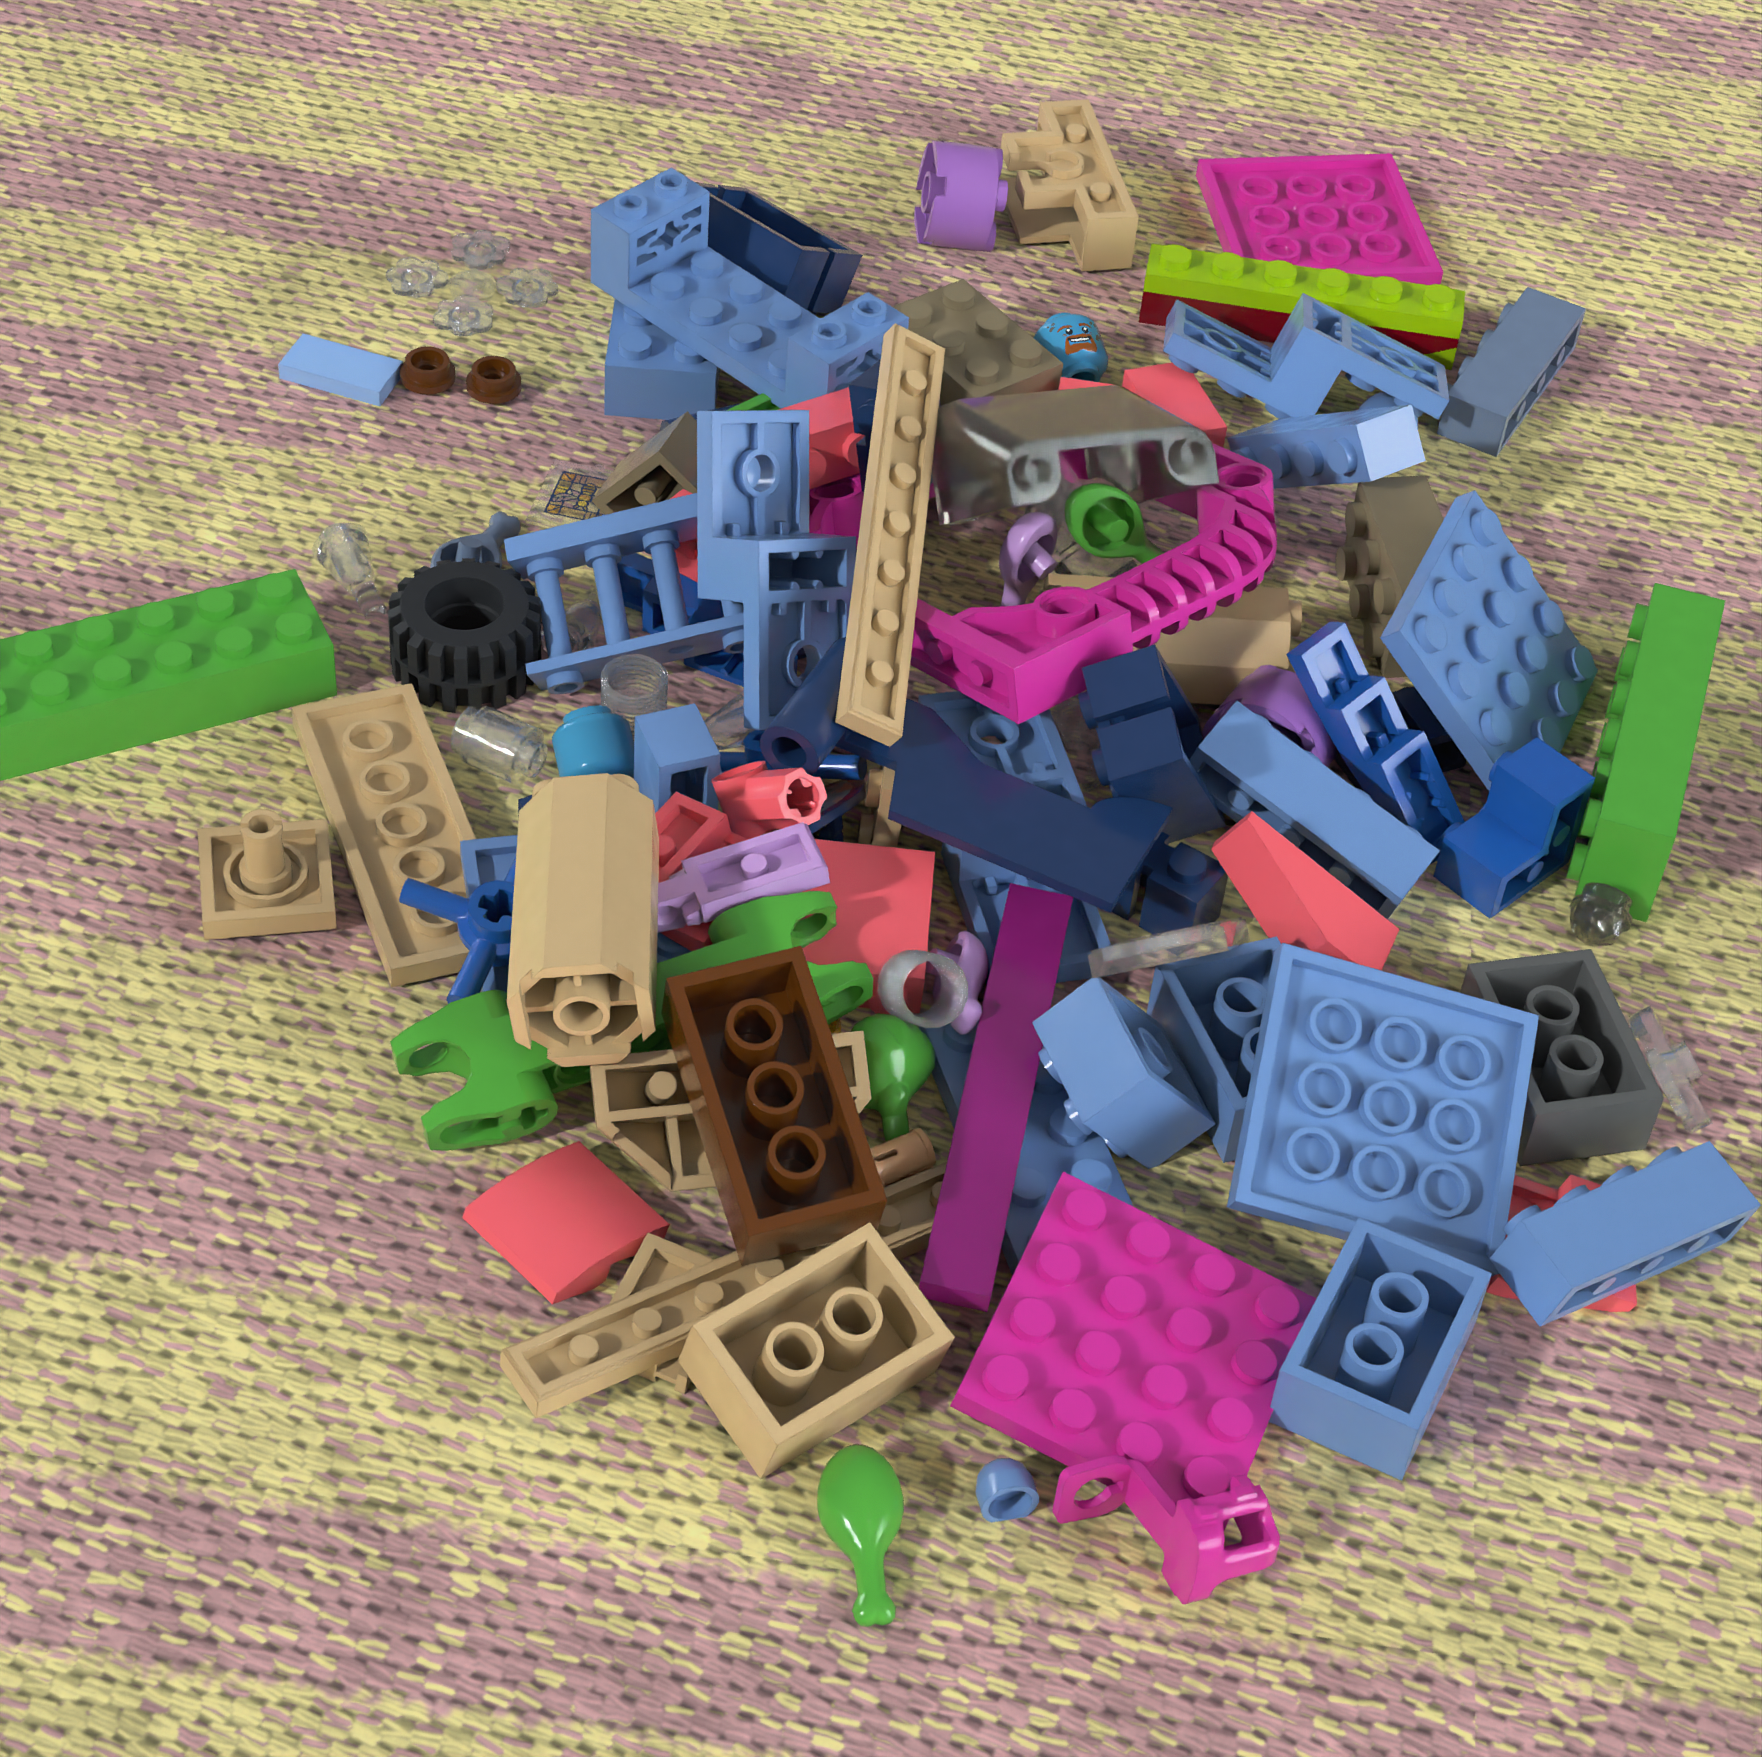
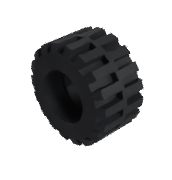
[388,558,541,713]

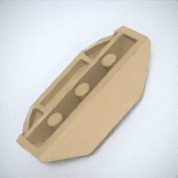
[590,1031,871,1192]

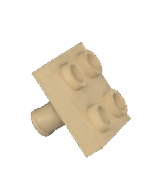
[197,809,337,940]

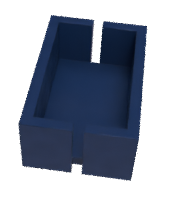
[695,182,863,316]
[1078,644,1226,843]

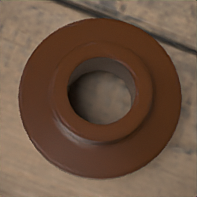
[400,346,456,395]
[466,356,522,404]

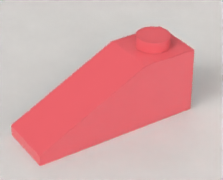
[1211,811,1399,971]

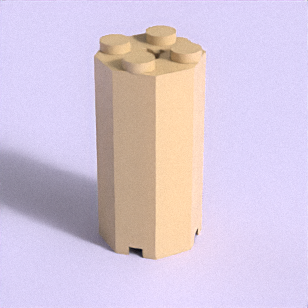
[1043,573,1302,707]
[507,773,659,1067]

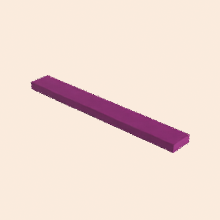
[919,883,1073,1312]

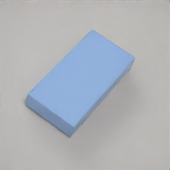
[278,333,403,406]

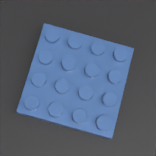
[1380,490,1598,791]
[1227,943,1539,1277]

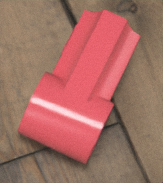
[712,761,827,839]

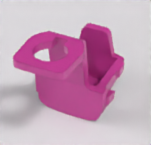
[1052,1455,1280,1604]

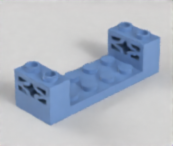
[591,168,909,409]

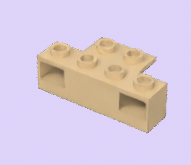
[999,99,1139,271]

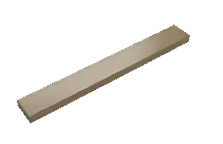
[835,323,945,747]
[500,1162,947,1418]

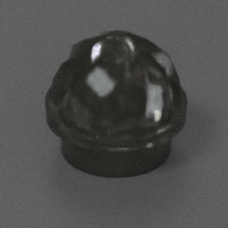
[1569,882,1633,947]

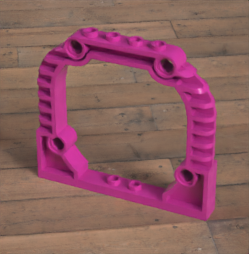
[809,395,1277,724]

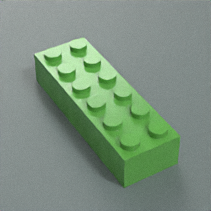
[0,569,337,781]
[1566,583,1725,922]

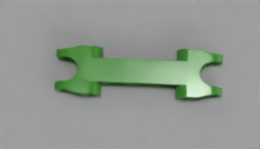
[390,891,873,1151]

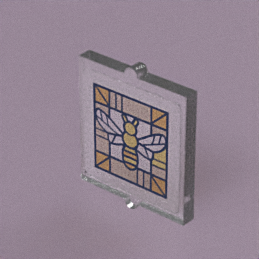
[525,459,613,529]

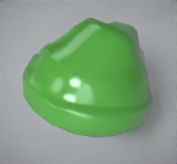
[850,1013,935,1141]

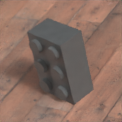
[1460,949,1664,1166]

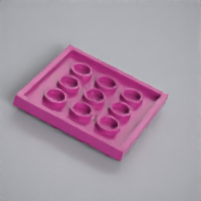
[1196,153,1443,285]
[950,1171,1317,1530]

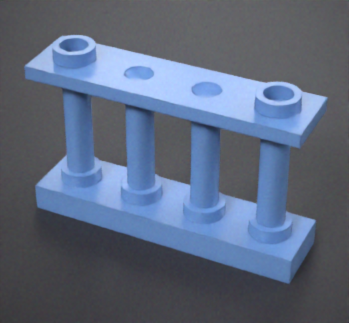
[504,493,744,695]

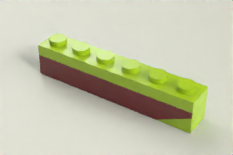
[1139,243,1465,370]

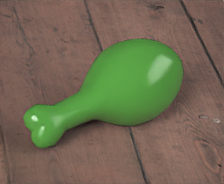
[1064,483,1165,564]
[817,1444,904,1627]

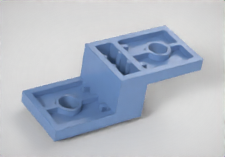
[1163,293,1449,419]
[697,410,856,730]
[918,691,1116,986]

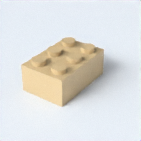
[678,1223,955,1479]

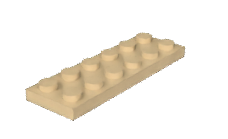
[291,683,476,988]

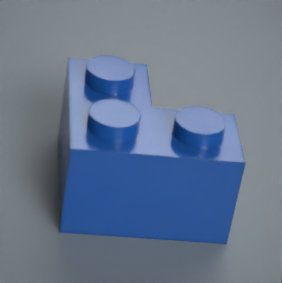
[1433,737,1595,919]

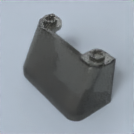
[932,385,1219,525]

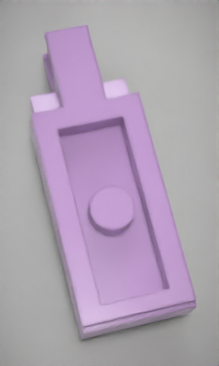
[657,822,830,933]

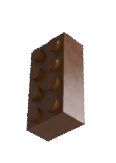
[661,946,887,1266]

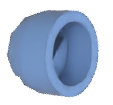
[975,1458,1039,1522]

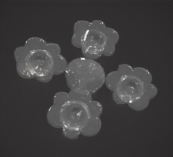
[386,230,558,336]

